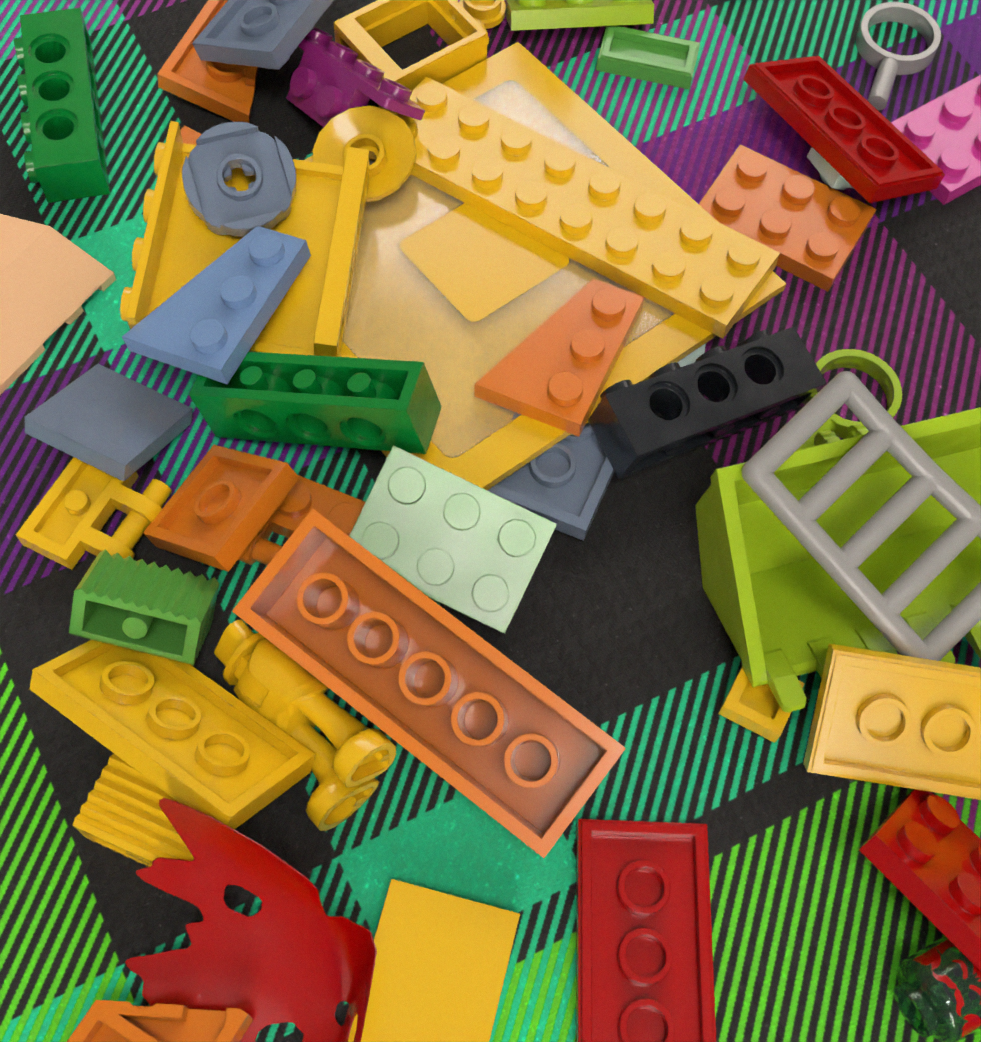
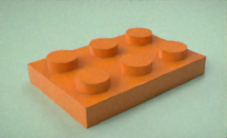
[699,144,877,292]

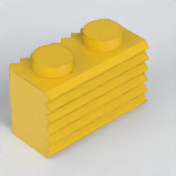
[73,754,194,867]

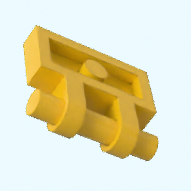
[16,457,172,570]

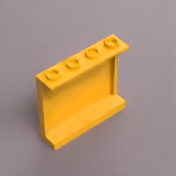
[120,121,369,357]

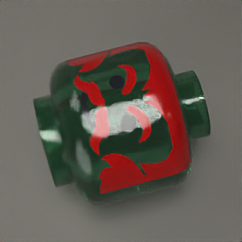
[894,937,981,1042]

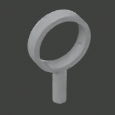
[856,2,941,111]

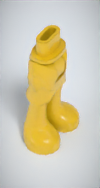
[214,619,396,831]

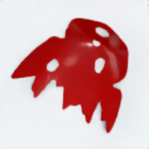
[125,798,377,1042]

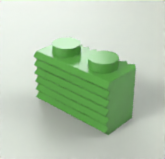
[69,549,220,665]

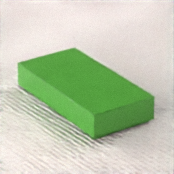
[596,26,700,90]

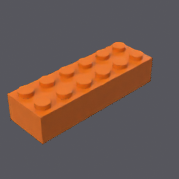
[232,508,626,858]

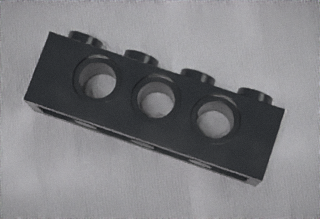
[588,327,827,479]

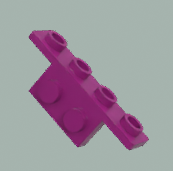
[286,27,425,127]

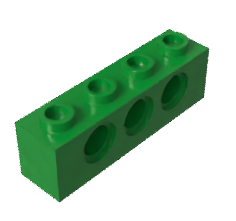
[14,7,110,203]
[189,352,442,454]

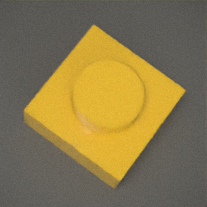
[718,666,805,743]

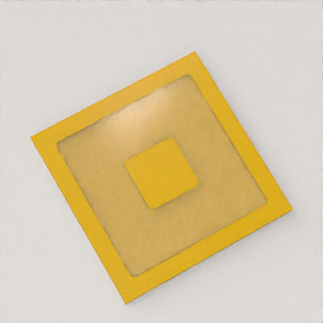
[304,42,786,490]

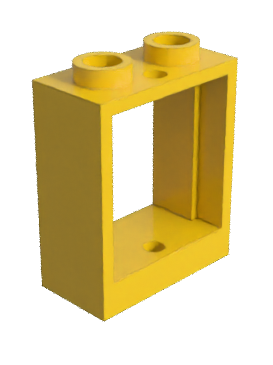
[333,0,489,111]

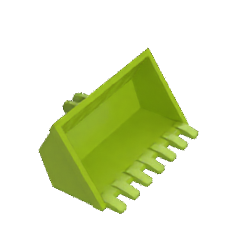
[695,407,981,712]

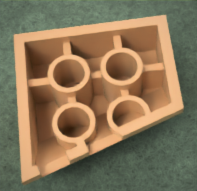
[0,214,116,395]

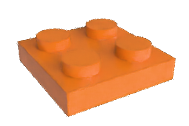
[143,445,300,572]

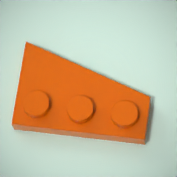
[157,0,259,123]
[474,278,644,437]

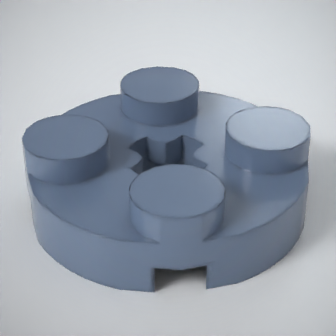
[182,122,296,237]

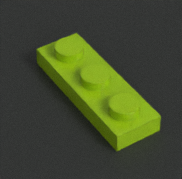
[506,0,654,31]

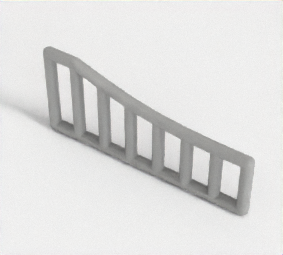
[742,371,981,661]

